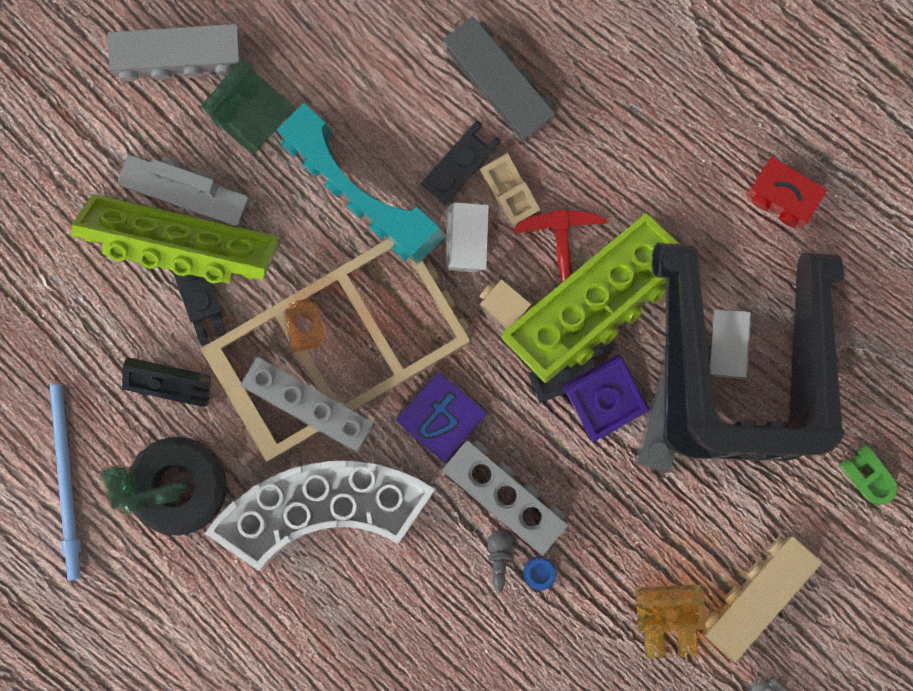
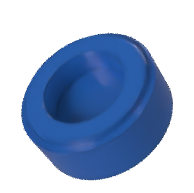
[523,557,556,590]

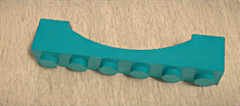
[277,103,444,265]

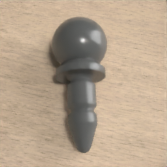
[488,531,514,593]

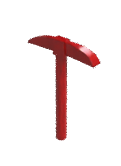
[513,210,608,283]

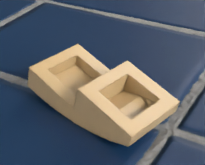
[478,153,540,226]

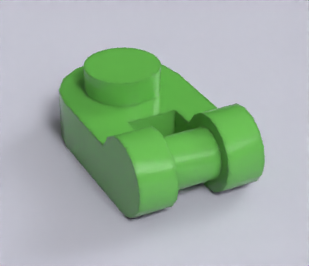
[839,445,897,504]

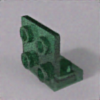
[200,58,294,155]
[100,466,188,514]

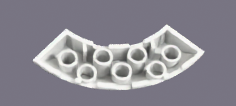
[204,461,435,571]

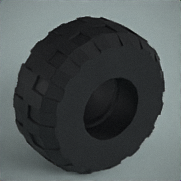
[126,437,227,536]

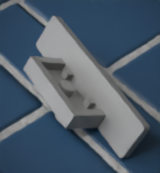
[117,155,248,227]

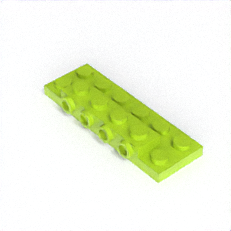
[71,194,279,284]
[501,213,679,384]

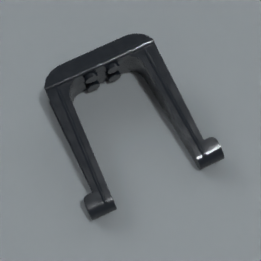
[651,243,844,461]

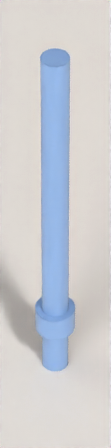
[49,384,82,581]

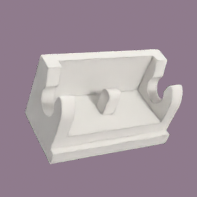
[445,203,489,272]
[710,310,752,380]

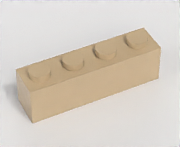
[701,535,822,663]

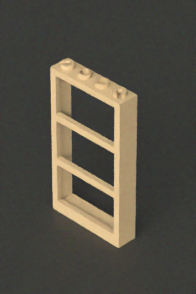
[201,238,472,463]

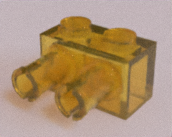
[635,585,706,659]

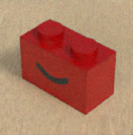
[746,157,827,228]

